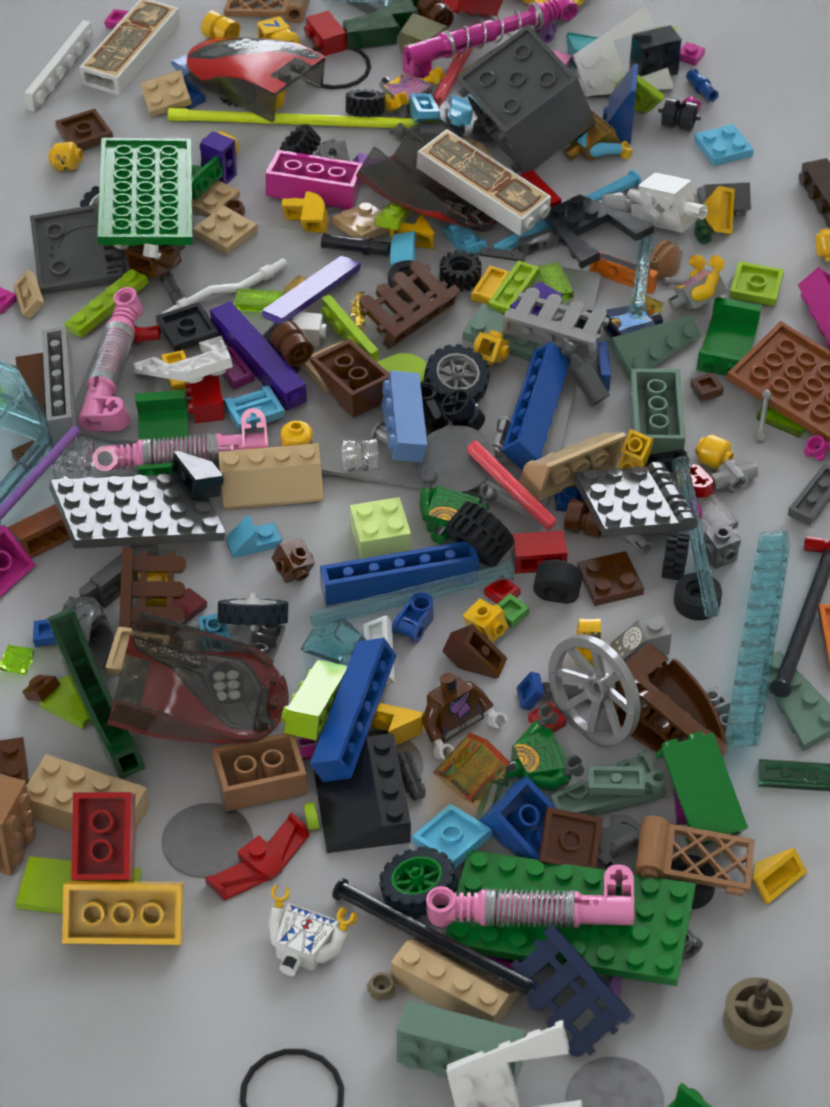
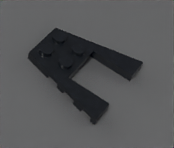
[544,194,654,269]

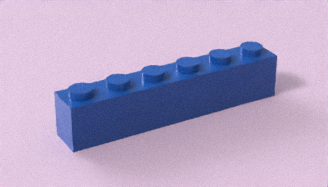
[502,341,570,470]
[320,541,479,606]
[310,637,397,782]

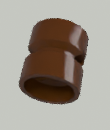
[417,0,454,29]
[270,321,314,367]
[564,498,602,538]

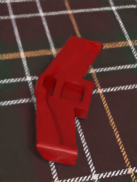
[205,812,310,901]

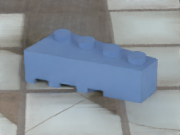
[381,370,427,462]

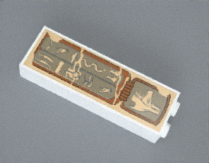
[80,0,180,95]
[416,129,551,236]

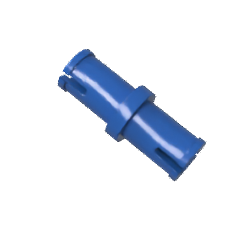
[686,68,719,102]

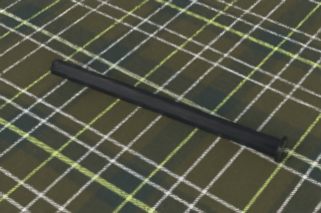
[770,549,830,697]
[332,878,533,995]

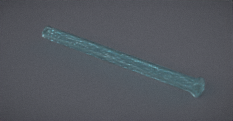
[628,222,653,320]
[672,456,719,618]
[310,560,514,627]

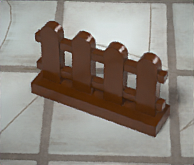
[359,261,461,349]
[119,548,186,647]

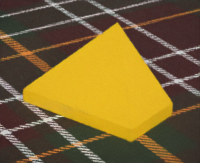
[702,186,735,234]
[752,848,807,904]

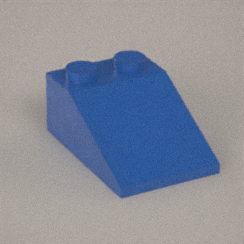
[603,64,638,144]
[479,776,557,860]

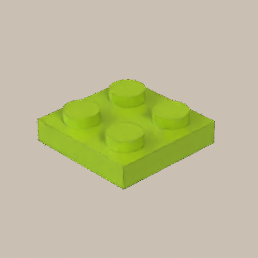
[729,261,784,306]

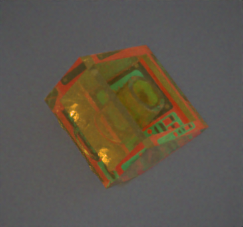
[433,732,510,804]

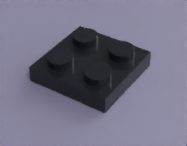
[156,302,219,352]

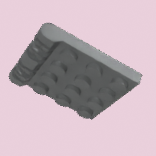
[30,204,127,294]
[574,462,698,537]

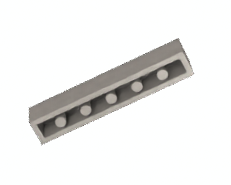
[42,326,77,444]

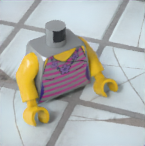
[380,67,445,118]
[668,254,728,312]

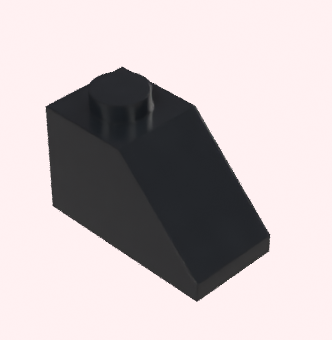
[170,451,224,501]

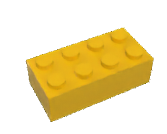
[62,881,184,945]

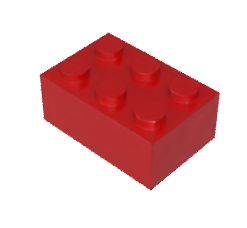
[71,792,136,882]

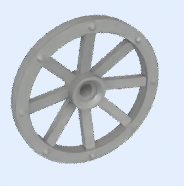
[548,634,640,746]

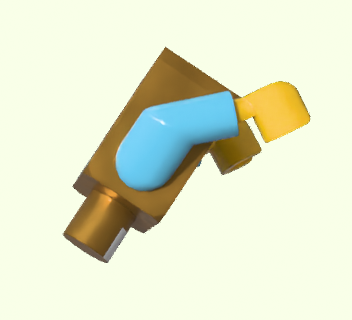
[563,109,633,161]

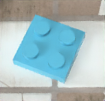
[694,124,754,166]
[412,804,493,869]

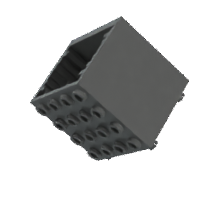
[457,25,596,173]

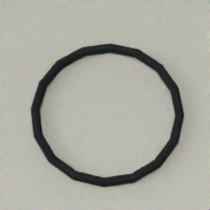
[299,47,371,89]
[240,1049,344,1107]

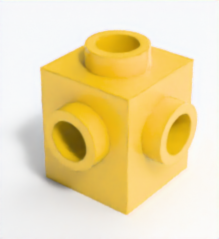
[473,329,510,366]
[462,598,509,643]

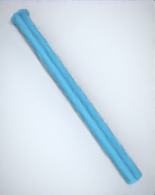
[493,170,641,251]

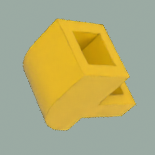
[281,191,329,234]

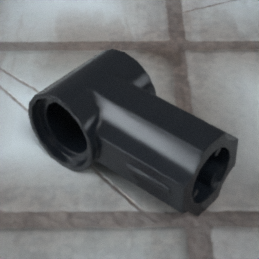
[420,382,448,432]

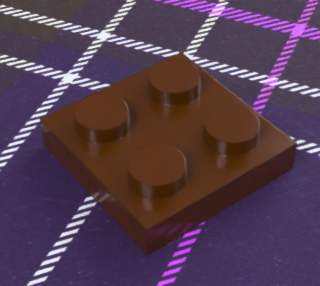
[55,109,113,150]
[577,551,644,606]
[538,807,603,868]

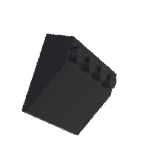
[313,733,411,853]

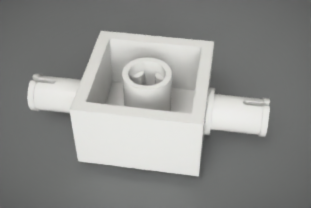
[627,173,708,233]

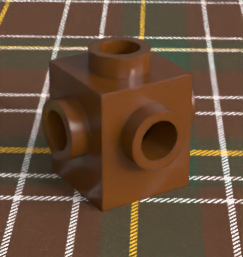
[271,538,315,583]

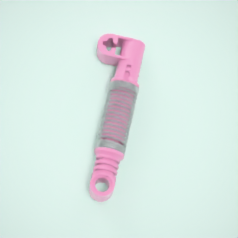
[78,287,143,432]
[92,408,268,471]
[426,864,634,929]

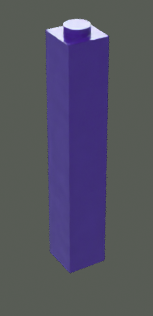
[210,301,307,411]

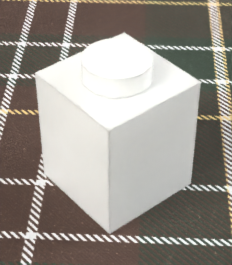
[292,312,327,348]

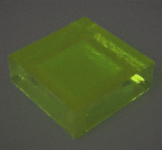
[0,644,35,675]

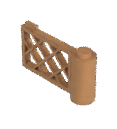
[224,0,310,23]
[635,816,755,897]

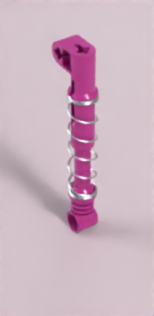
[403,0,579,78]

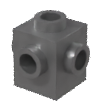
[315,139,350,161]
[702,523,741,569]

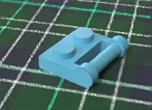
[223,385,285,432]

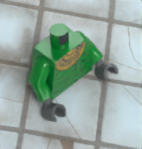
[419,468,497,544]
[500,704,584,792]

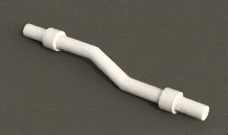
[161,258,288,314]

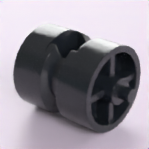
[658,98,701,132]
[441,389,485,430]

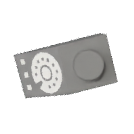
[611,614,672,662]

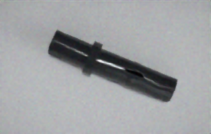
[321,233,391,257]

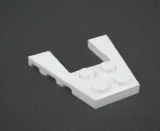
[573,6,674,96]
[132,335,233,383]
[446,1020,583,1107]

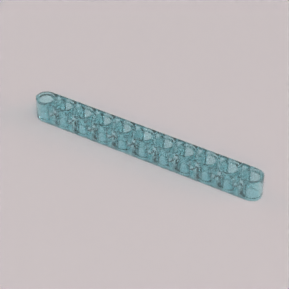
[726,530,790,747]

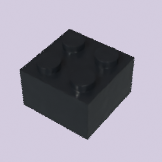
[629,25,682,77]

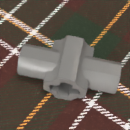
[709,459,758,493]

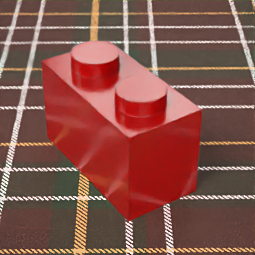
[304,10,347,56]
[185,374,225,424]
[511,530,568,574]

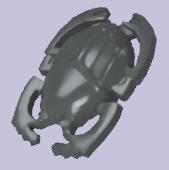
[598,815,641,874]

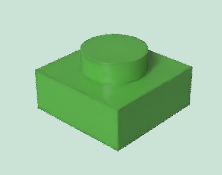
[497,594,530,629]

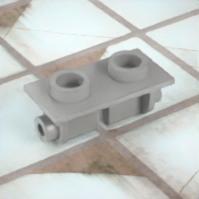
[488,415,511,464]

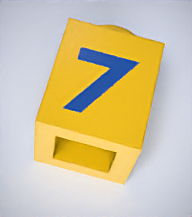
[257,16,291,51]

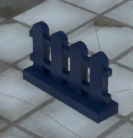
[511,924,636,1057]

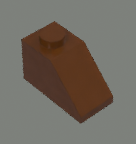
[442,624,507,679]

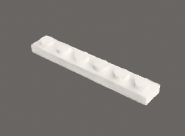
[25,20,94,112]

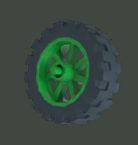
[379,847,458,919]

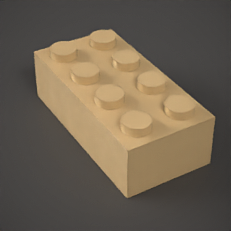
[27,754,149,832]

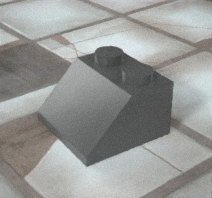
[697,182,751,216]

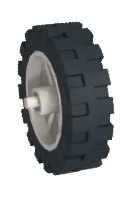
[217,593,288,631]

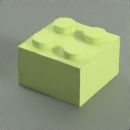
[350,497,411,559]

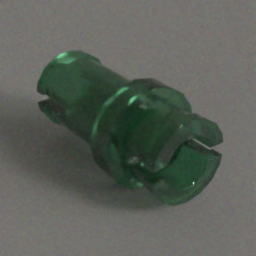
[694,218,712,244]

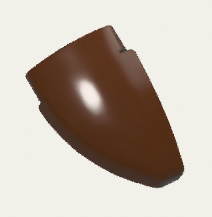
[603,643,727,757]

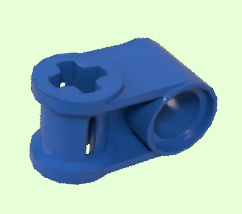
[392,592,434,643]

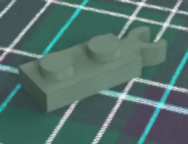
[587,765,665,796]

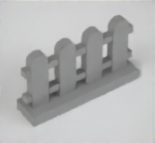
[503,287,609,360]

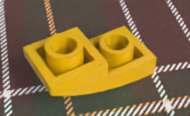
[616,429,654,469]

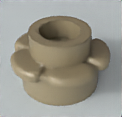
[367,972,396,1001]

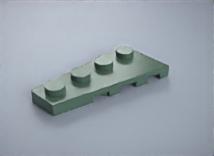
[462,303,543,361]
[607,315,701,381]
[757,651,830,751]
[550,749,666,816]

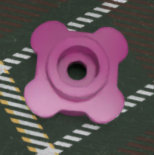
[804,435,830,461]

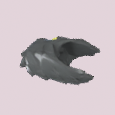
[62,596,114,669]

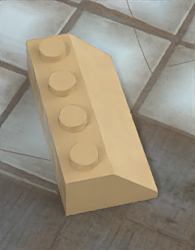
[519,432,626,501]
[219,443,324,510]
[391,938,521,1024]

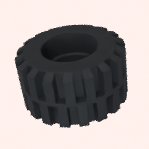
[445,501,515,567]

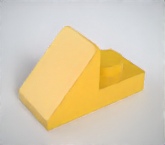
[390,214,435,249]
[370,703,424,745]

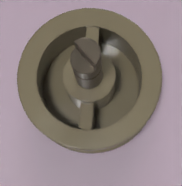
[723,978,792,1051]

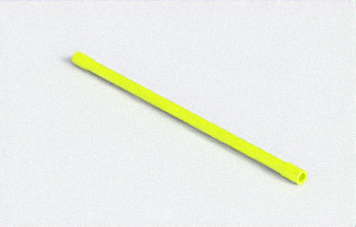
[168,108,441,129]

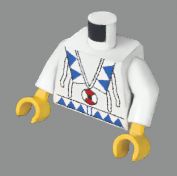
[268,884,358,976]

